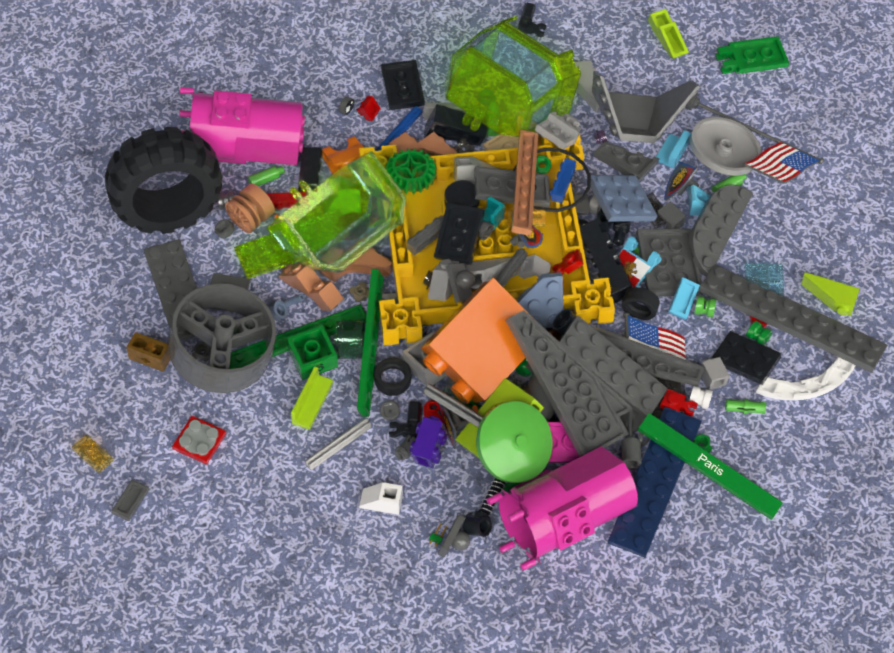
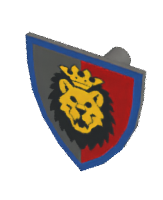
[664,162,699,201]
[510,225,543,248]
[439,404,469,449]

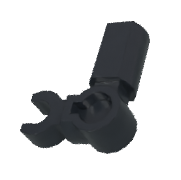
[518,2,546,37]
[389,401,422,439]

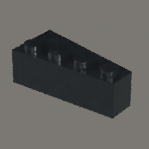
[579,218,633,303]

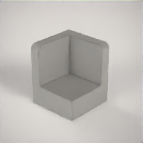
[519,254,550,279]

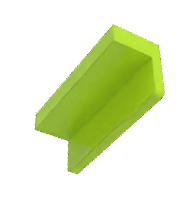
[291,367,333,430]

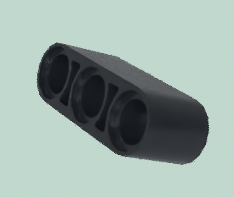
[298,146,322,193]

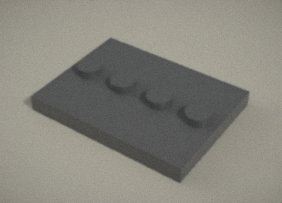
[636,229,703,297]

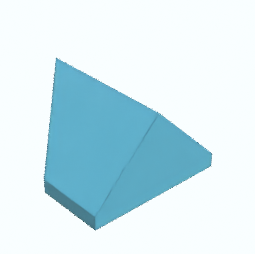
[687,185,710,215]

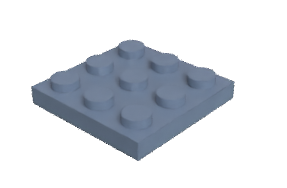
[591,175,657,222]

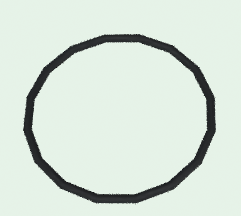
[513,148,591,212]

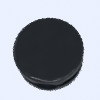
[444,180,479,208]

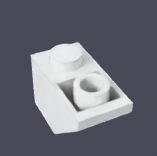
[359,482,403,515]

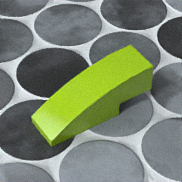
[647,9,689,59]

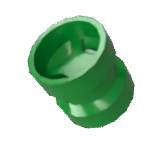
[746,321,773,345]

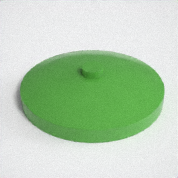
[476,401,553,483]

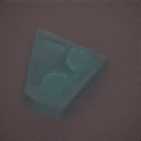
[745,263,784,297]

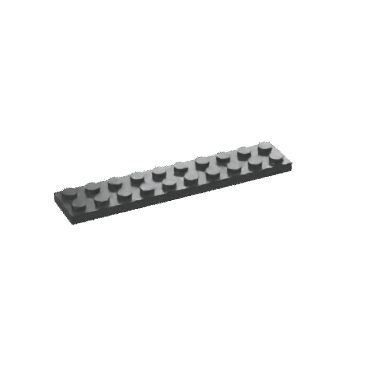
[698,264,888,373]

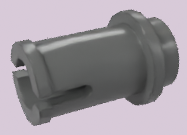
[395,435,416,460]

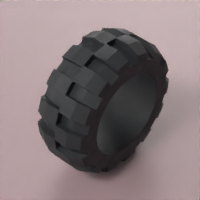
[105,127,223,234]

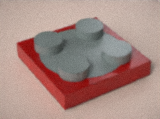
[172,416,226,465]

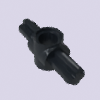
[613,221,631,246]

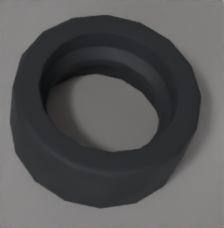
[621,287,660,320]
[374,357,411,396]

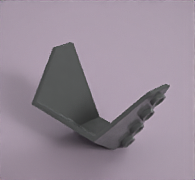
[592,71,701,143]

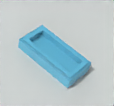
[668,277,700,320]

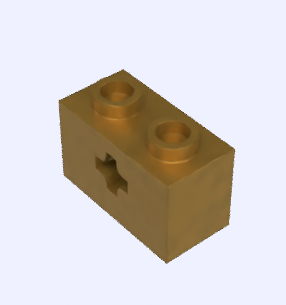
[126,332,171,372]

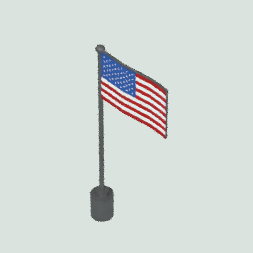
[679,85,824,184]
[621,312,686,468]

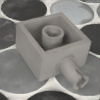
[402,332,448,386]

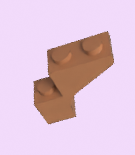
[389,132,458,156]
[320,244,393,282]
[278,263,344,311]

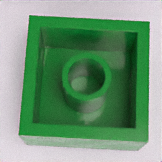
[287,325,338,380]

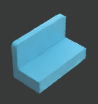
[656,130,691,168]

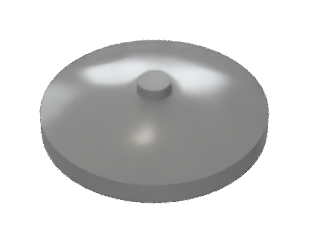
[690,117,761,176]

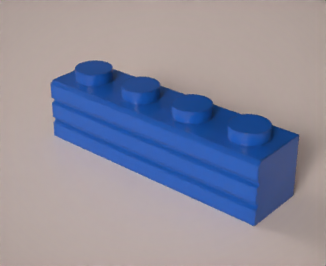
[550,158,576,203]

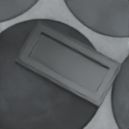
[111,480,150,521]

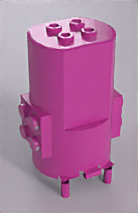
[179,87,305,165]
[486,446,638,571]

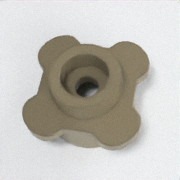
[349,282,369,302]

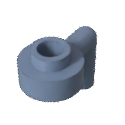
[269,294,305,321]

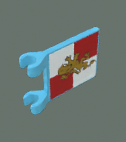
[618,236,661,287]

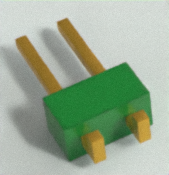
[429,524,447,547]

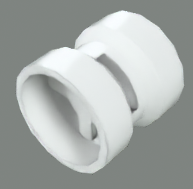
[689,386,713,410]

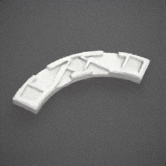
[756,357,856,400]

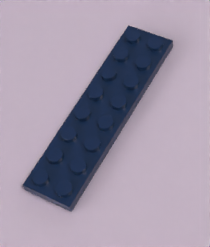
[607,407,702,558]

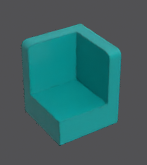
[483,196,505,230]

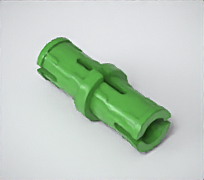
[725,399,766,414]

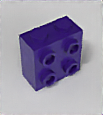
[410,416,447,469]

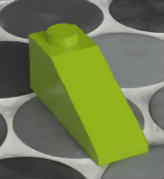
[801,272,860,316]

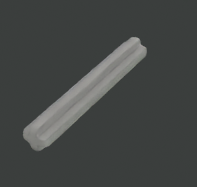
[305,418,371,470]

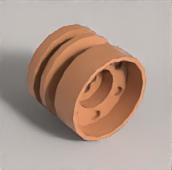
[225,183,275,233]

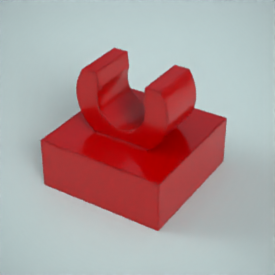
[356,96,381,121]

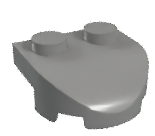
[535,112,581,150]

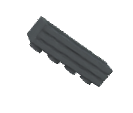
[407,215,443,255]

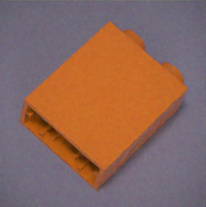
[421,278,537,404]

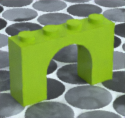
[455,378,544,459]

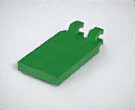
[715,36,789,74]

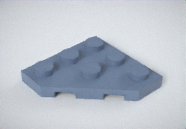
[517,272,563,328]

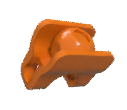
[321,136,364,178]

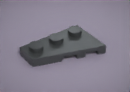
[594,142,660,182]

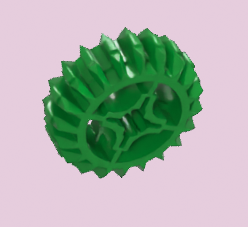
[386,148,436,195]

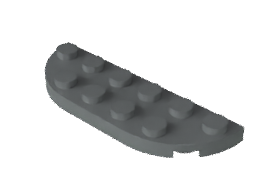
[689,185,753,276]

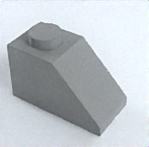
[428,259,459,301]

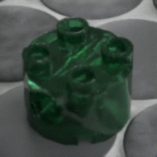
[334,320,365,359]

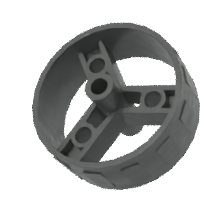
[168,283,276,393]

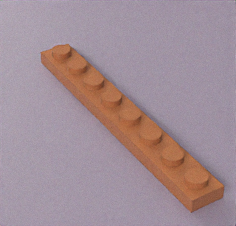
[511,129,538,236]

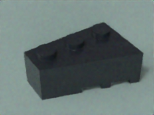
[423,104,488,146]

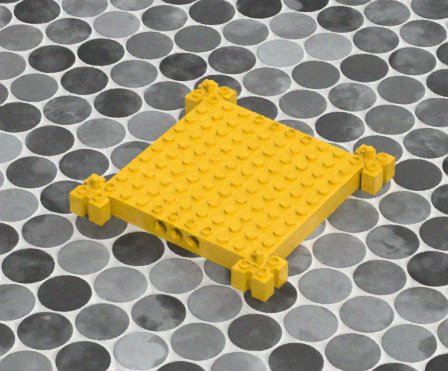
[359,133,615,346]

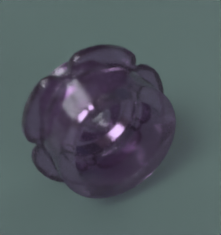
[594,129,608,145]

